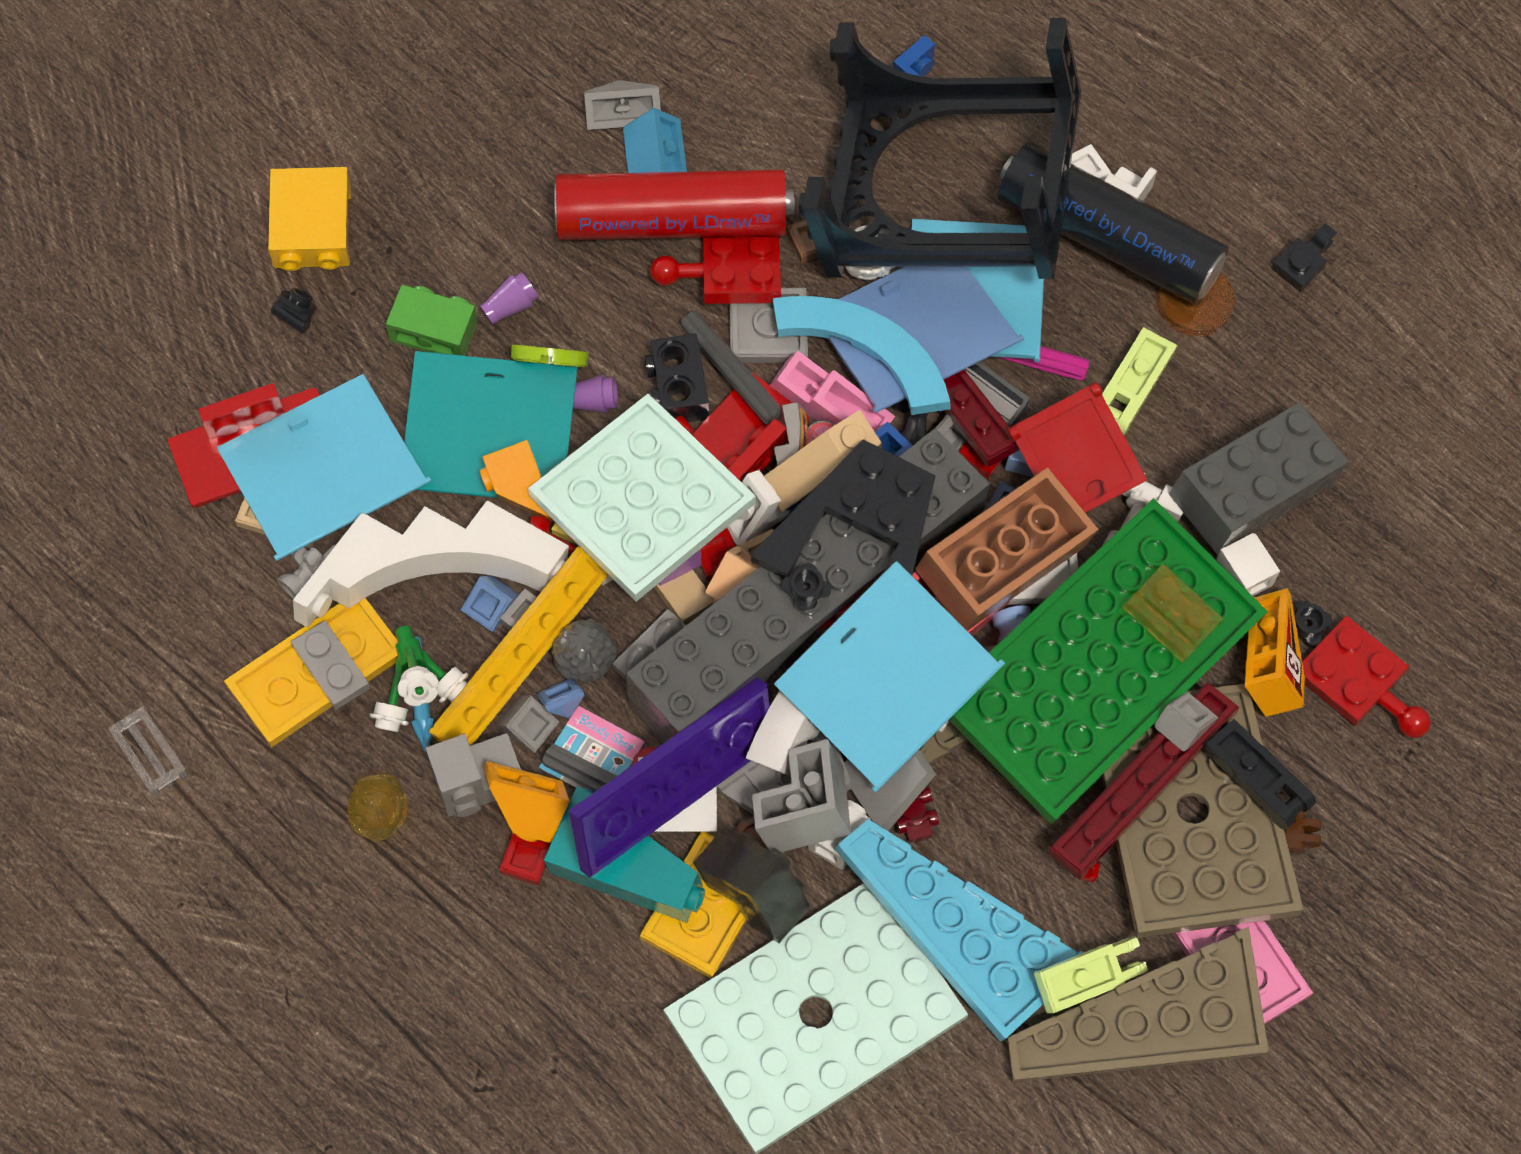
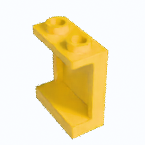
[268,167,351,271]

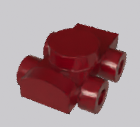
[895,786,939,843]

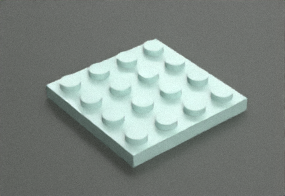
[528,394,756,601]

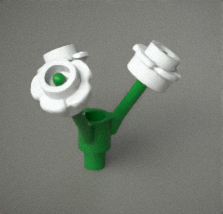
[369,626,469,732]

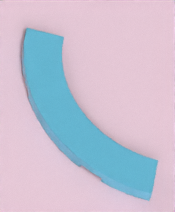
[773,296,951,415]

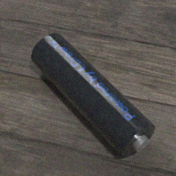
[998,142,1229,306]

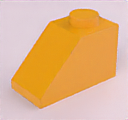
[479,440,554,522]
[483,761,570,843]

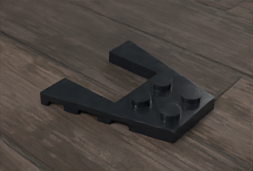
[750,439,936,578]

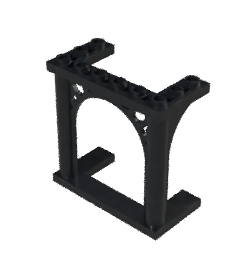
[799,18,1082,279]

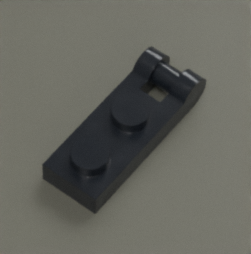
[1203,719,1316,830]

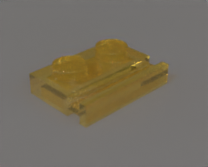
[1122,564,1223,663]

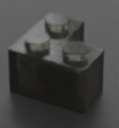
[693,827,811,944]

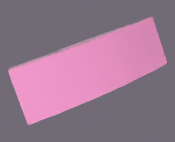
[770,350,895,432]

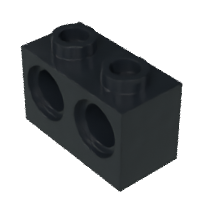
[644,333,709,422]

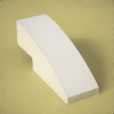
[746,690,820,776]

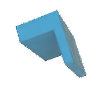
[623,108,687,173]

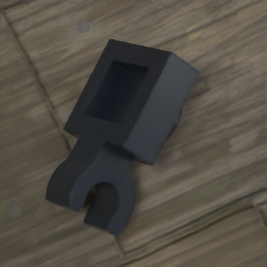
[1271,223,1337,292]

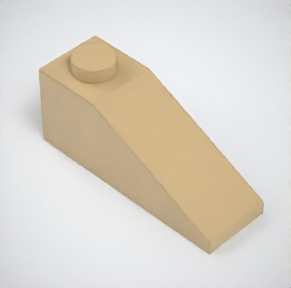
[764,410,883,513]

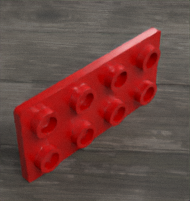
[691,373,809,482]
[168,383,320,508]

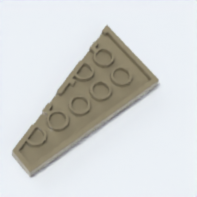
[1007,927,1269,1083]

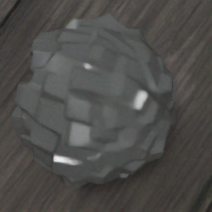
[551,618,617,683]

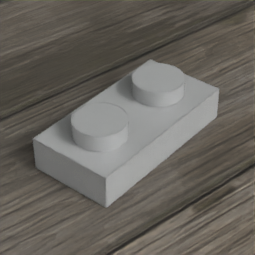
[291,620,370,710]

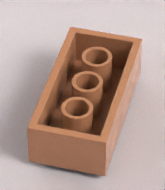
[915,467,1099,631]

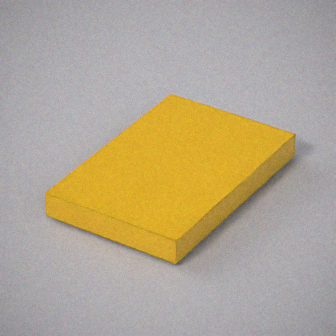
[640,832,774,979]

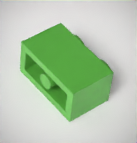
[386,285,478,356]

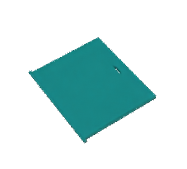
[404,351,578,498]

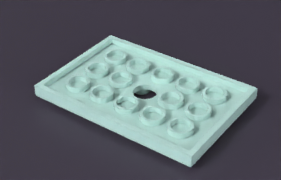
[663,883,968,1154]

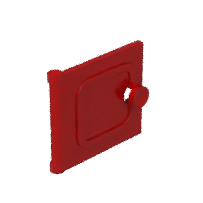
[1008,382,1148,513]

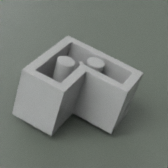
[426,733,521,817]
[752,739,851,855]

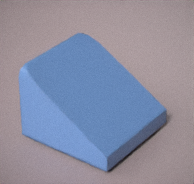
[460,575,519,632]

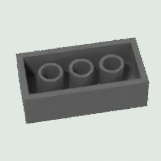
[1169,402,1349,554]

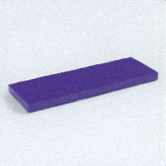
[569,678,770,877]

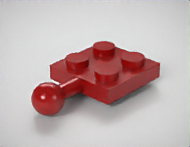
[650,237,781,304]
[1302,615,1431,738]

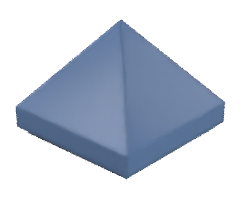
[536,679,584,719]

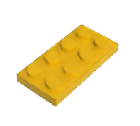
[224,598,398,748]

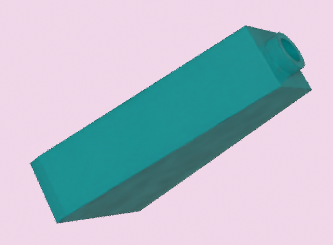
[544,786,705,923]

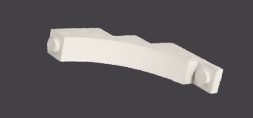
[293,501,569,628]

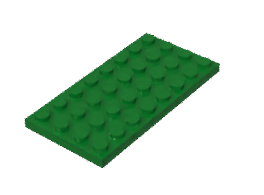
[949,498,1268,824]

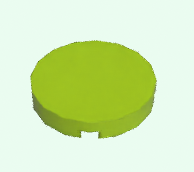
[511,345,589,367]

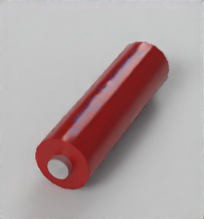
[554,170,795,241]

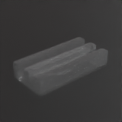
[108,706,188,797]

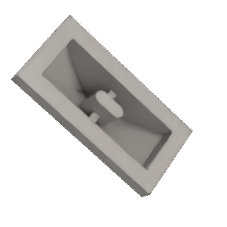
[584,80,661,130]

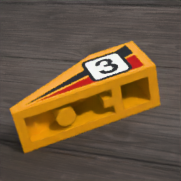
[1245,588,1305,717]

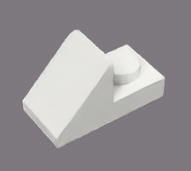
[725,470,788,546]

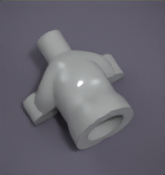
[276,545,335,600]

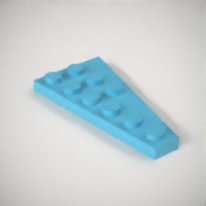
[834,819,1083,1042]

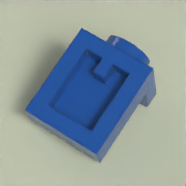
[893,35,935,77]

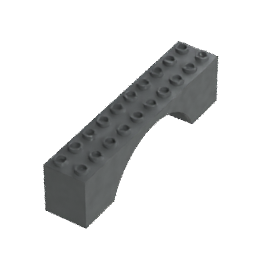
[626,428,990,744]

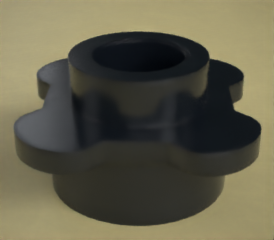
[782,563,831,611]
[1295,601,1332,646]

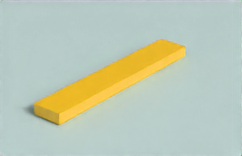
[429,546,608,746]

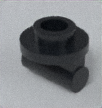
[271,288,317,334]

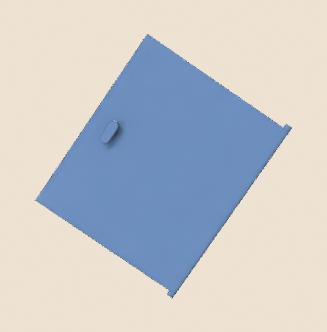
[827,267,1024,413]

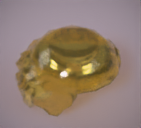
[347,774,409,842]

